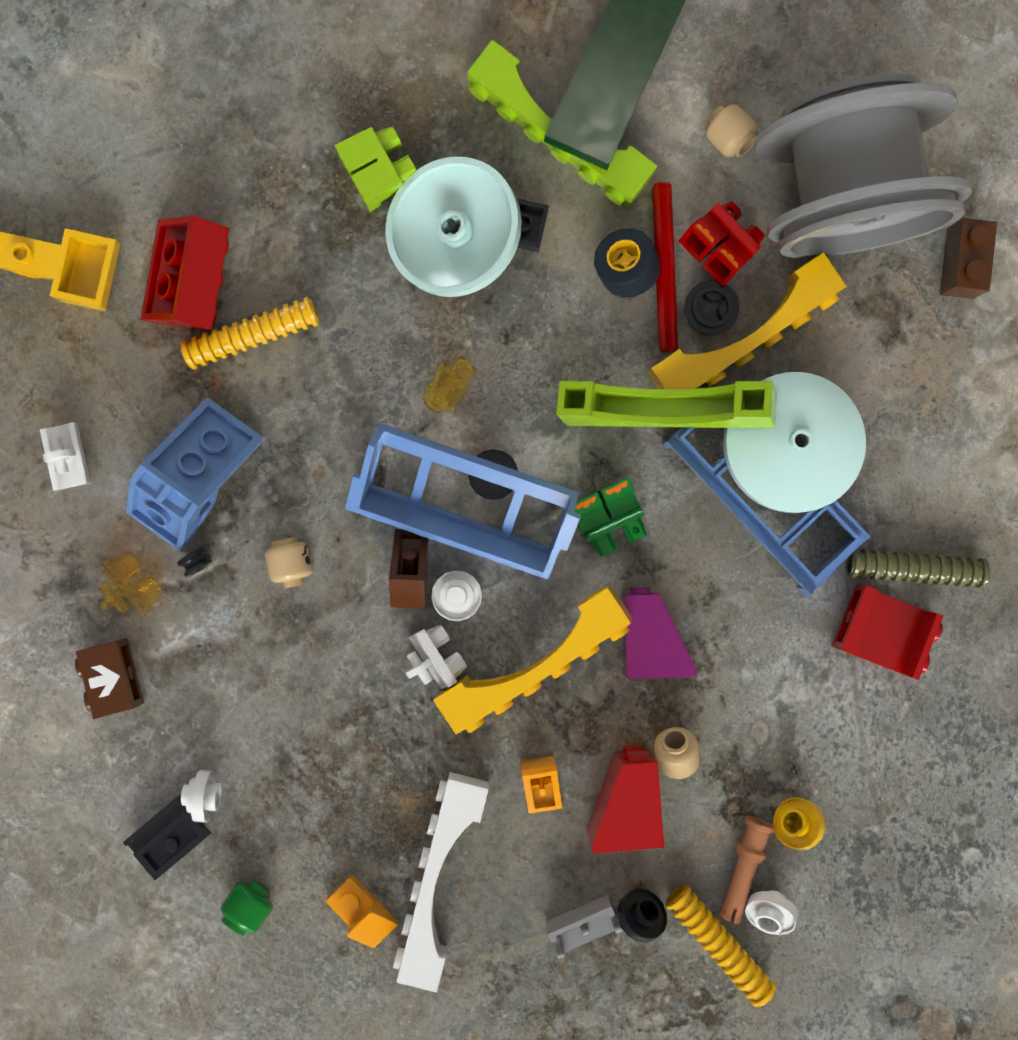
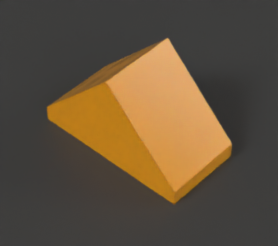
[520,755,562,814]

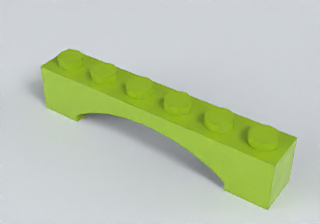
[467,40,658,208]
[556,381,777,429]

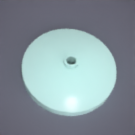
[385,156,522,297]
[723,372,866,513]

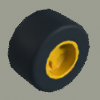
[594,228,661,298]

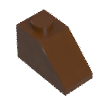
[389,529,429,609]

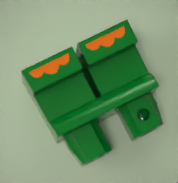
[574,477,646,557]

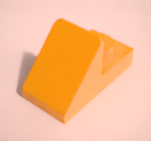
[325,874,399,948]

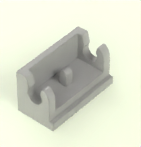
[546,894,623,959]

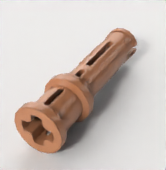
[719,815,775,924]

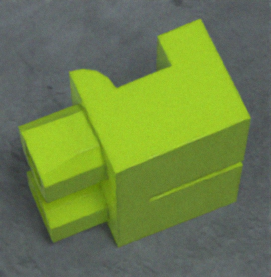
[334,126,417,212]

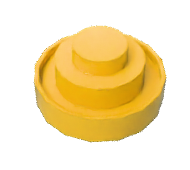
[773,797,825,850]

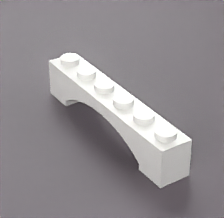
[393,772,489,993]

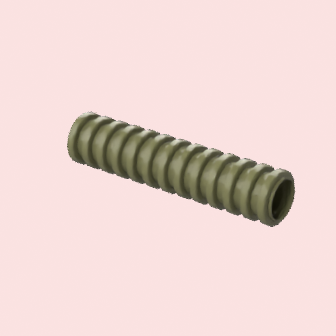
[846,548,991,589]

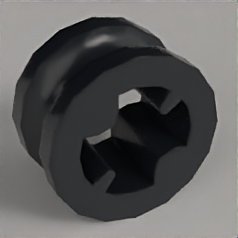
[177,547,213,578]

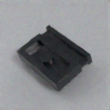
[123,795,211,880]

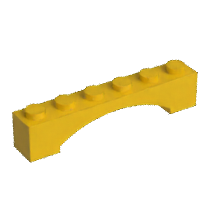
[647,252,847,389]
[433,583,633,735]

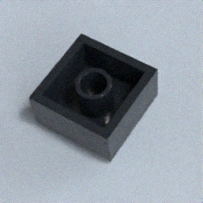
[517,198,549,253]

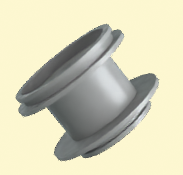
[754,73,972,258]

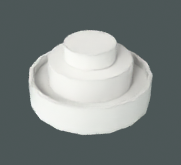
[431,570,482,621]
[181,770,222,823]
[745,890,798,935]

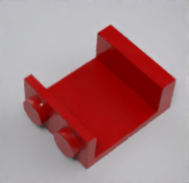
[831,584,944,680]

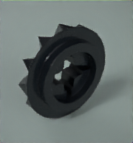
[684,280,739,336]

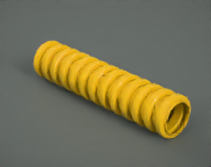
[180,296,319,370]
[665,885,776,1007]

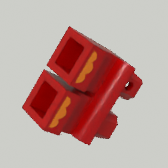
[678,201,765,287]

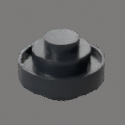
[468,449,518,500]
[617,888,668,943]

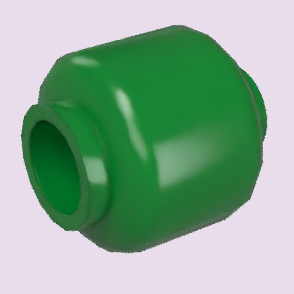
[221,880,273,936]

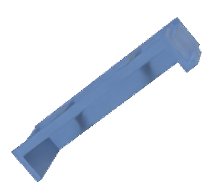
[662,384,871,597]
[345,423,581,580]

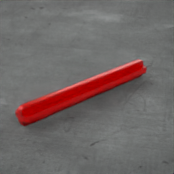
[652,182,678,353]

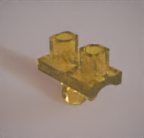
[423,356,477,413]
[98,552,163,616]

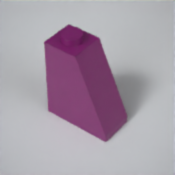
[621,586,697,679]

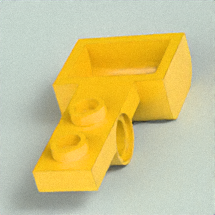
[0,228,121,311]

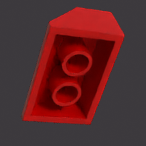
[140,215,229,330]

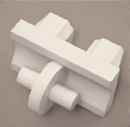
[40,422,91,491]
[406,625,467,689]

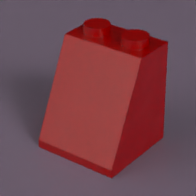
[587,744,664,854]

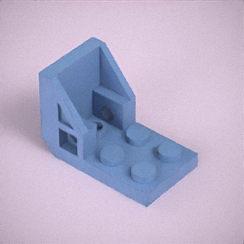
[126,397,263,552]

